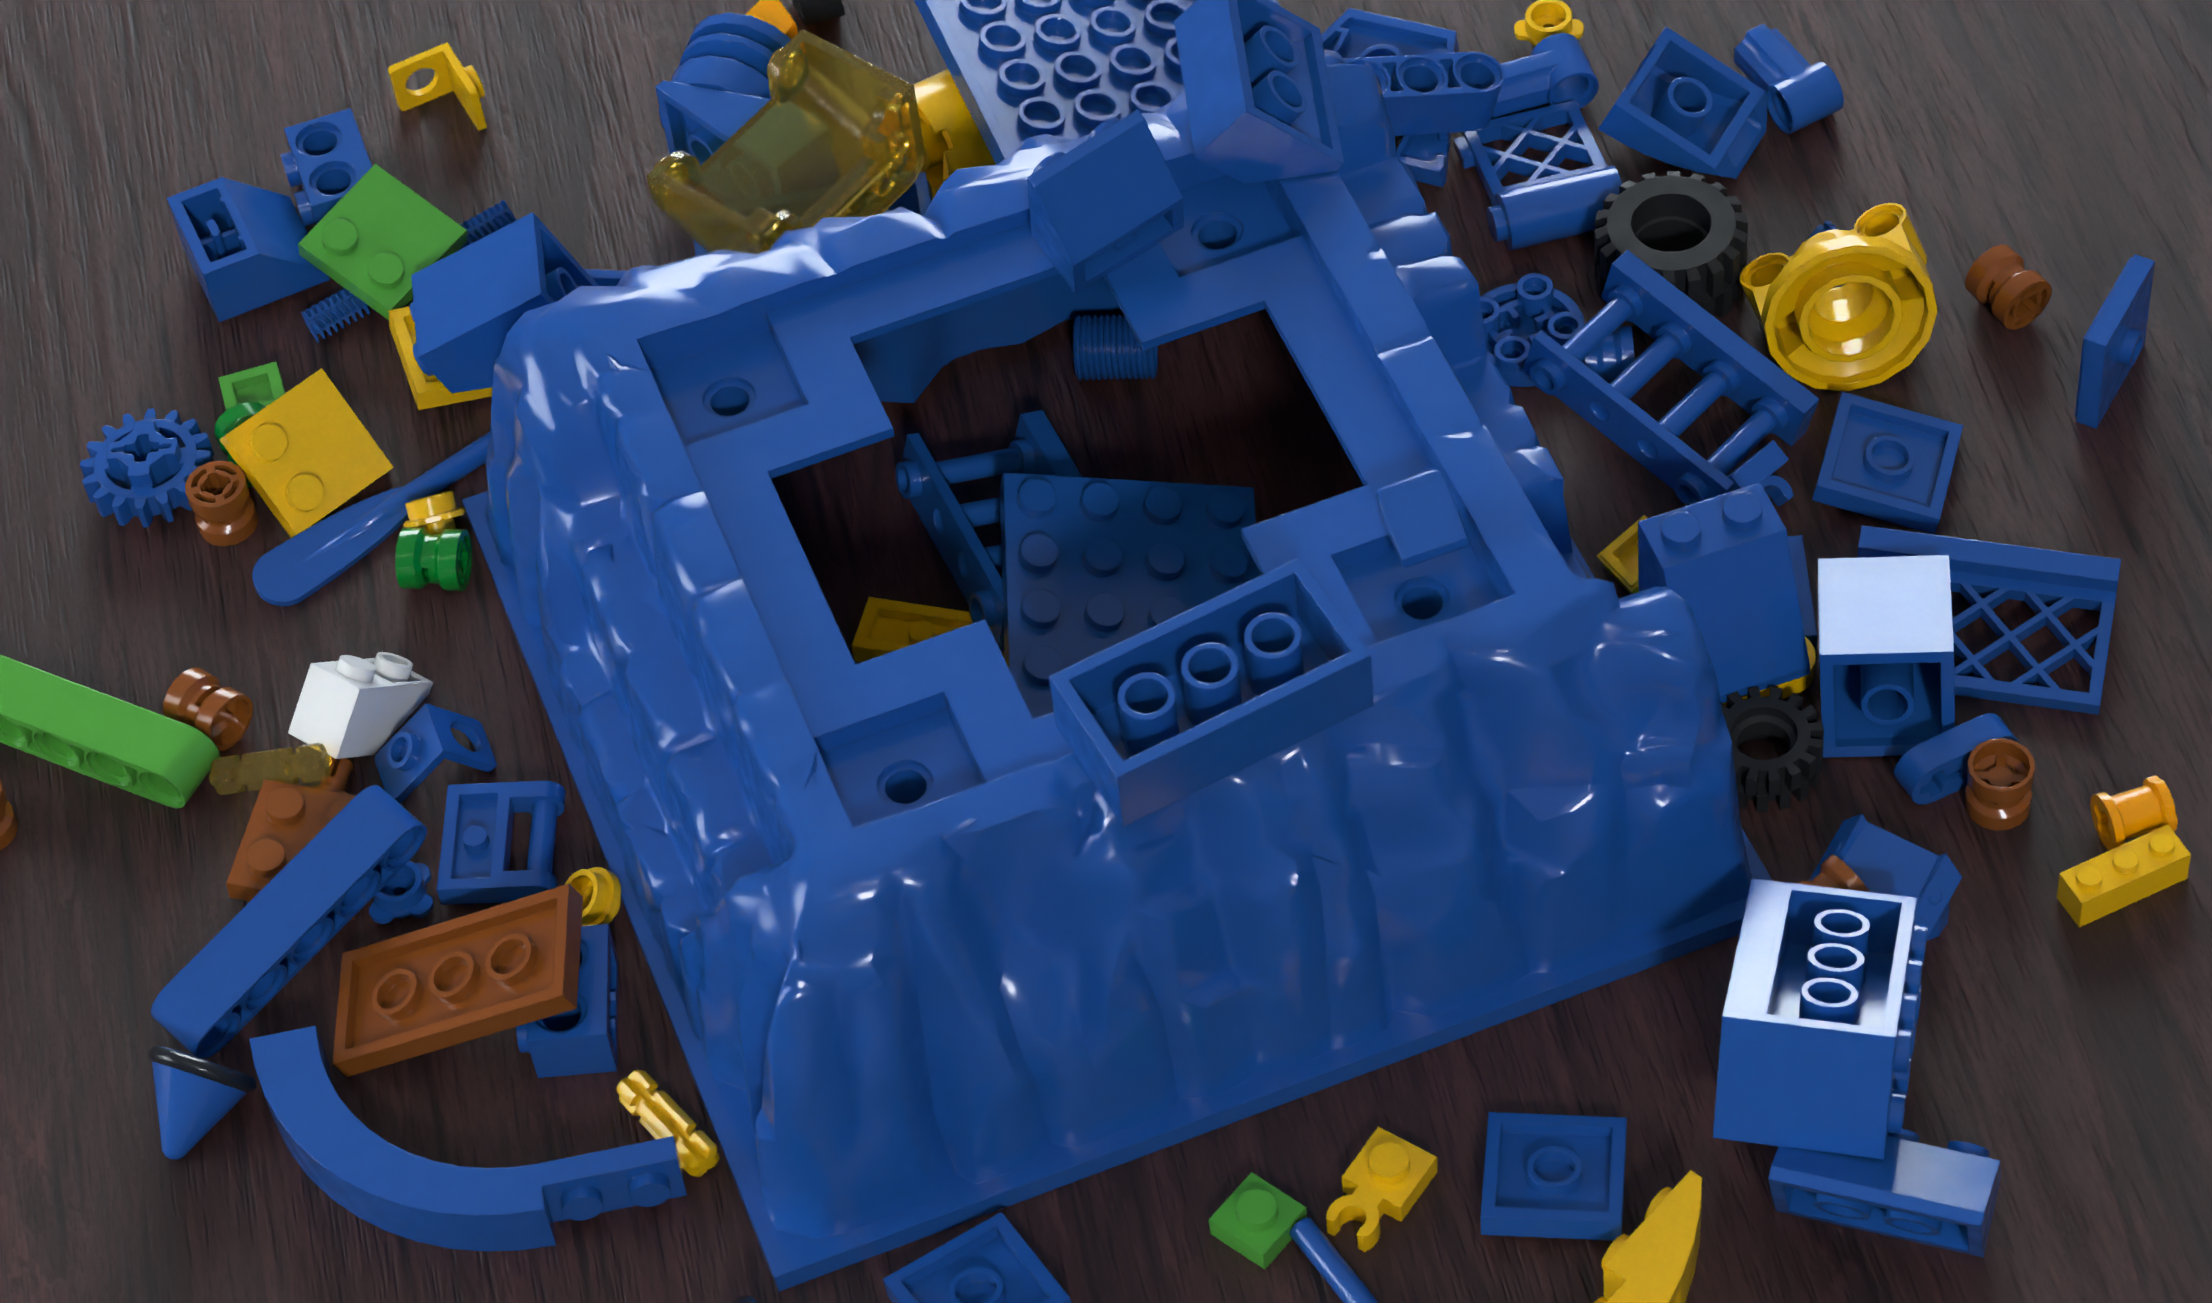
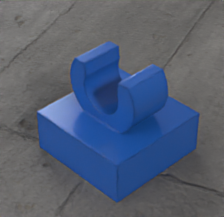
[1727,440,1794,507]

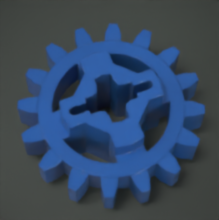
[80,408,214,528]

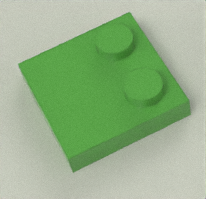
[298,164,467,320]

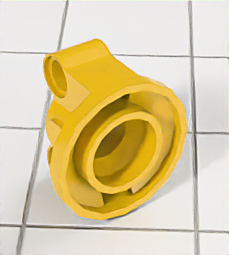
[1740,203,1938,391]

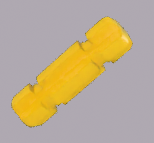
[616,1070,720,1177]

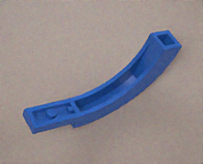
[249,1026,687,1252]

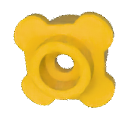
[1514,0,1584,47]
[403,491,465,535]

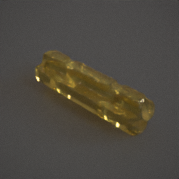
[209,743,332,795]

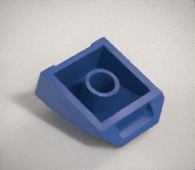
[1598,26,1768,179]

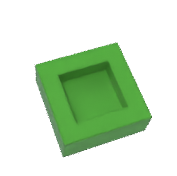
[218,362,286,410]
[1209,1172,1307,1270]

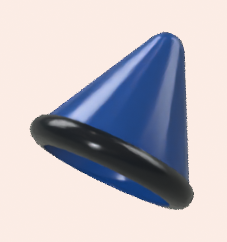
[148,1045,257,1160]

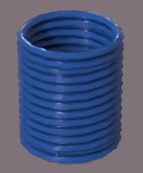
[1073,314,1158,381]

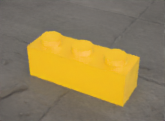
[2057,824,2191,928]

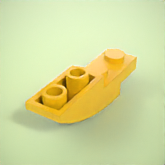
[1594,1170,1702,1303]

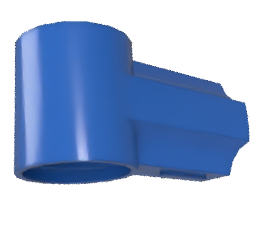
[1734,24,1844,134]
[1492,33,1599,118]

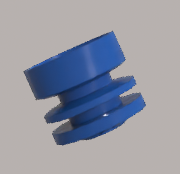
[659,12,806,129]

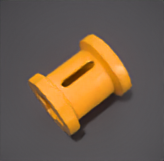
[2090,775,2178,851]

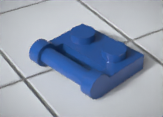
[437,780,566,905]

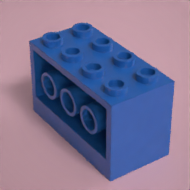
[1713,878,1928,1159]

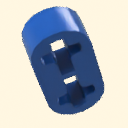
[1894,713,2018,805]

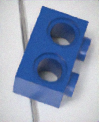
[280,108,372,227]
[516,924,619,1078]

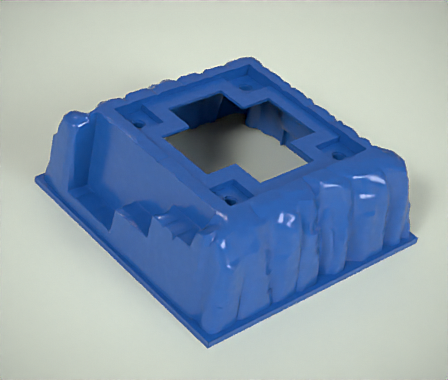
[462,50,1773,1292]

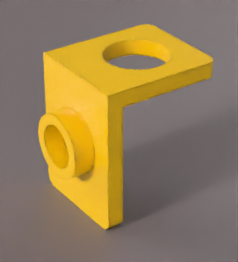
[388,42,487,131]

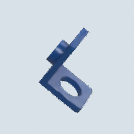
[375,703,497,804]

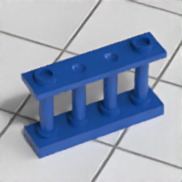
[1523,249,1820,506]
[895,410,1082,652]

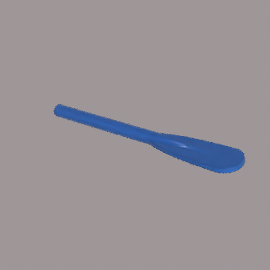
[252,431,492,606]

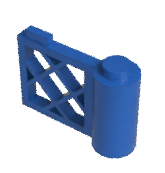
[1454,100,1622,251]

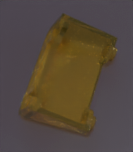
[646,29,925,254]

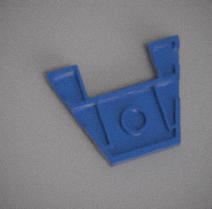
[1321,8,1459,187]

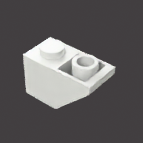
[288,652,433,759]

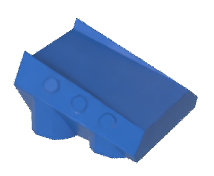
[1809,813,1962,941]

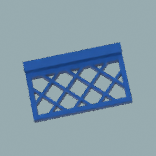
[1858,525,2121,715]

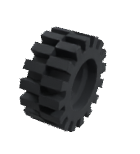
[1721,686,1824,812]

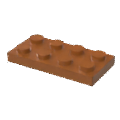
[332,884,583,1077]

